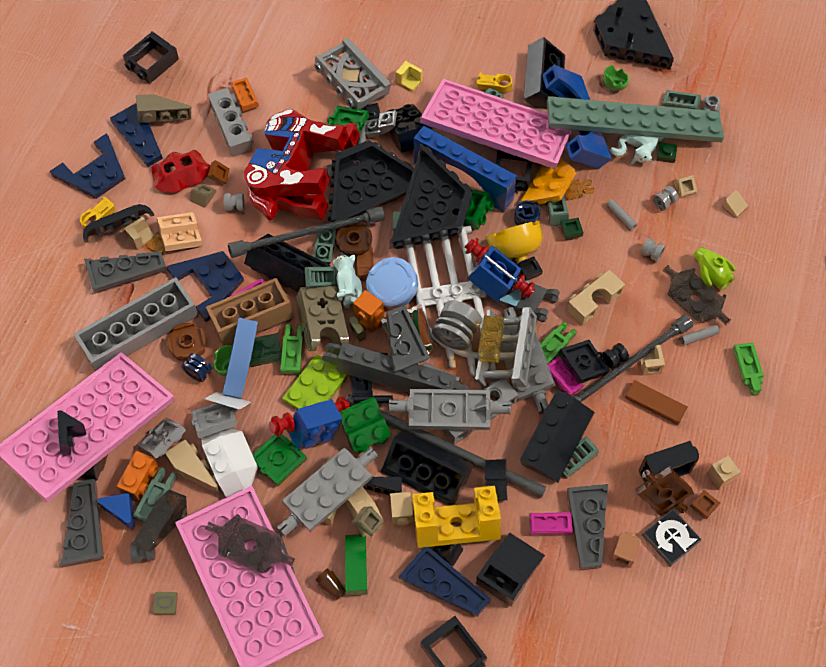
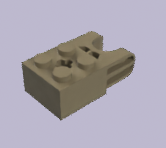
[296,286,349,351]

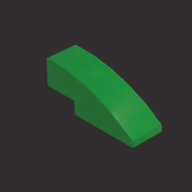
[345,535,368,596]

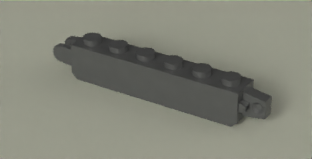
[322,342,469,393]

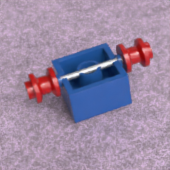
[464,238,535,302]
[269,397,350,450]

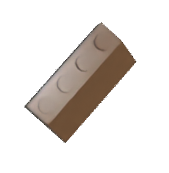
[206,278,294,346]

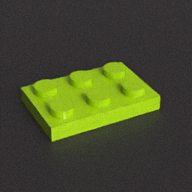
[282,354,348,410]

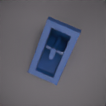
[97,493,135,530]

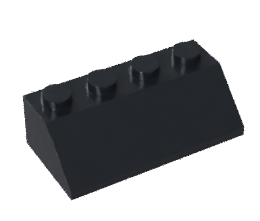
[524,37,565,109]
[244,234,330,292]
[520,390,595,483]
[381,430,473,506]

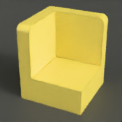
[396,61,423,92]

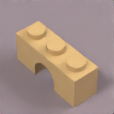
[567,270,625,326]

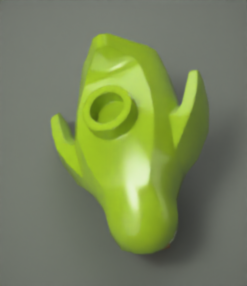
[694,247,736,292]

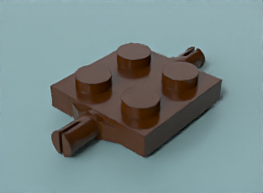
[636,466,694,515]

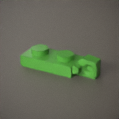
[733,342,764,396]

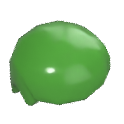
[603,65,629,91]
[213,345,233,376]

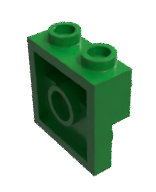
[452,190,494,230]
[339,396,391,453]

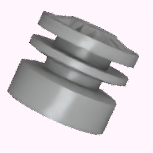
[432,300,482,351]

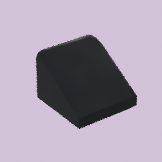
[433,544,463,566]

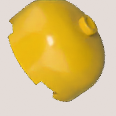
[486,220,543,262]

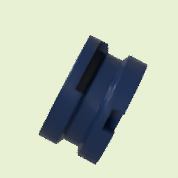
[514,200,541,226]
[181,353,213,382]

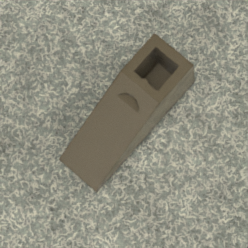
[136,94,191,123]

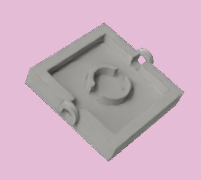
[191,403,237,438]
[137,418,186,459]

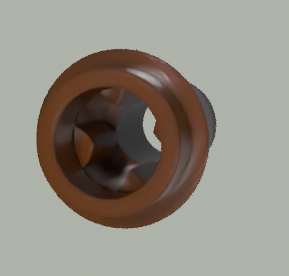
[316,568,346,600]

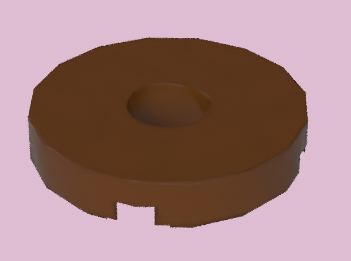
[335,223,372,256]

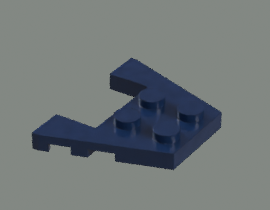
[50,133,125,199]
[167,251,244,322]

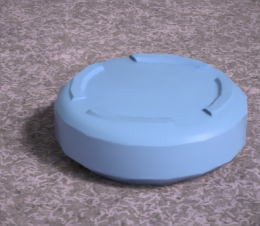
[366,257,418,309]

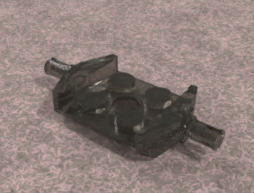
[663,265,731,325]
[205,514,295,574]

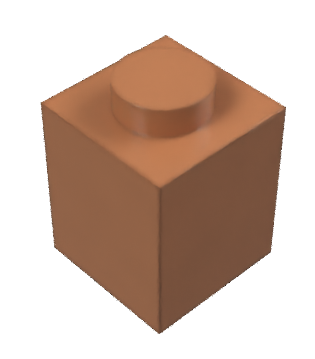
[611,532,641,568]

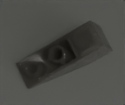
[133,490,187,553]

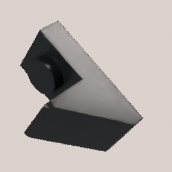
[57,410,87,456]
[485,459,508,500]

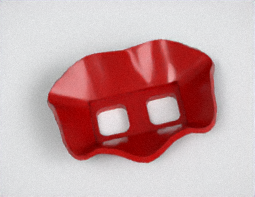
[151,150,211,193]

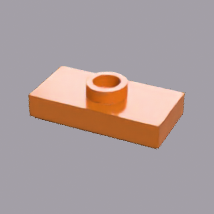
[231,77,259,112]

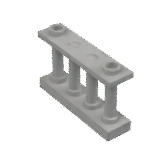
[474,307,537,388]

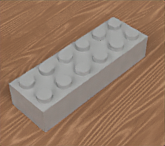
[74,277,198,371]

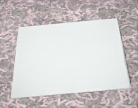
[205,392,251,410]

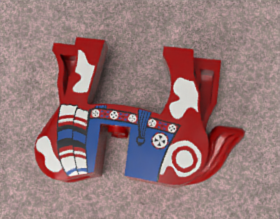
[244,109,360,221]

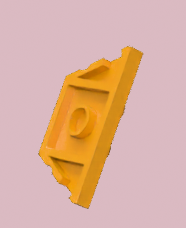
[520,158,576,204]

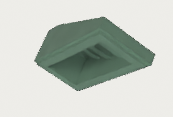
[662,90,701,110]
[546,196,569,226]
[305,267,337,287]
[563,436,599,478]

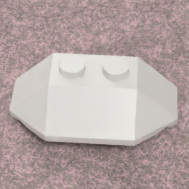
[201,429,258,498]

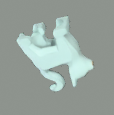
[610,134,664,164]
[333,255,363,308]

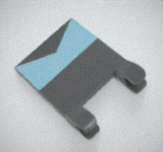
[498,280,560,322]

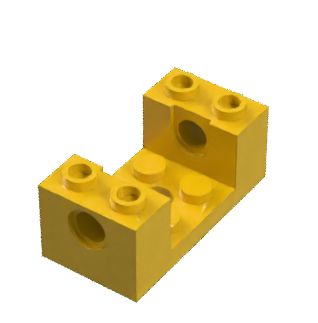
[412,486,501,548]

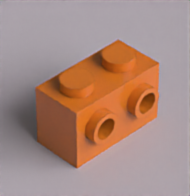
[353,290,384,333]
[116,451,159,502]

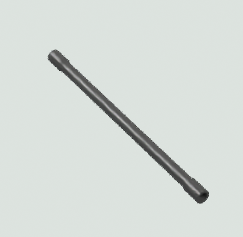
[345,394,546,498]

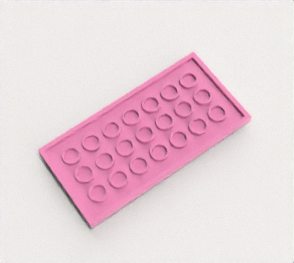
[420,79,572,169]
[0,352,175,503]
[175,486,324,667]

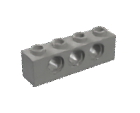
[208,88,254,157]
[442,378,518,445]

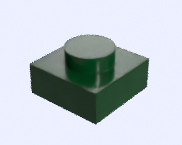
[657,142,677,163]
[560,218,584,240]

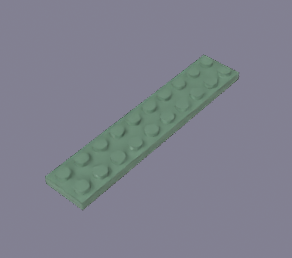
[547,96,724,142]

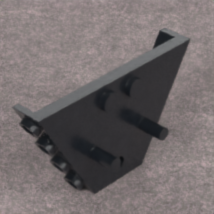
[593,0,674,70]
[328,140,414,222]
[390,144,472,250]

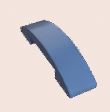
[222,318,258,398]

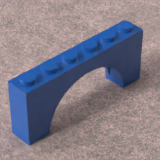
[542,65,612,169]
[414,126,517,212]

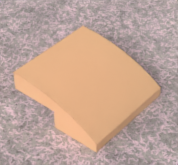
[157,212,202,252]

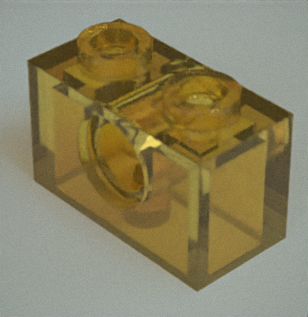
[478,315,505,363]

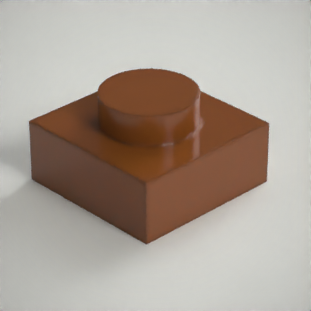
[208,160,230,185]
[690,490,720,520]

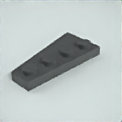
[84,251,167,293]
[60,479,104,567]
[567,484,608,570]

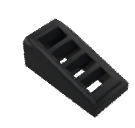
[363,477,402,496]

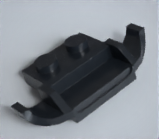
[83,204,154,243]

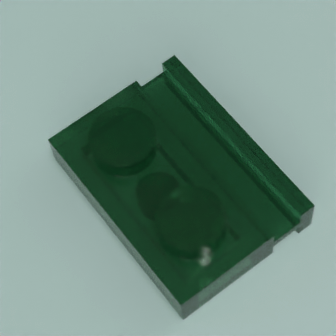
[249,333,282,368]

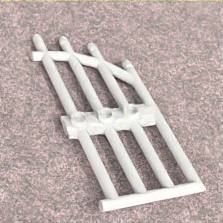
[405,226,499,379]

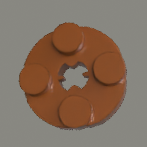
[167,323,207,361]

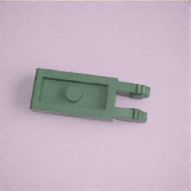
[133,467,177,526]

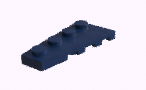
[110,103,163,167]
[399,547,491,617]

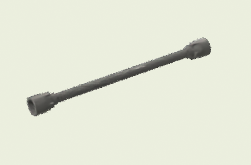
[228,206,384,258]
[574,315,693,402]

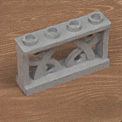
[314,37,391,109]

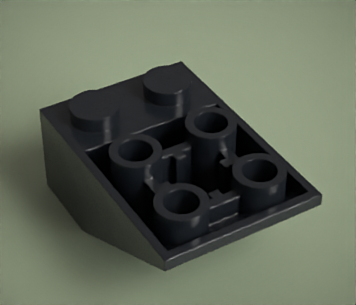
[387,104,432,153]
[476,533,545,607]

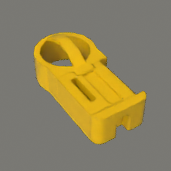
[477,72,513,93]
[80,197,116,229]

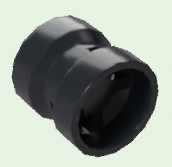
[602,343,629,369]

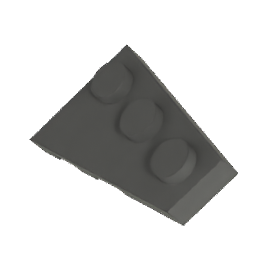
[386,305,430,373]

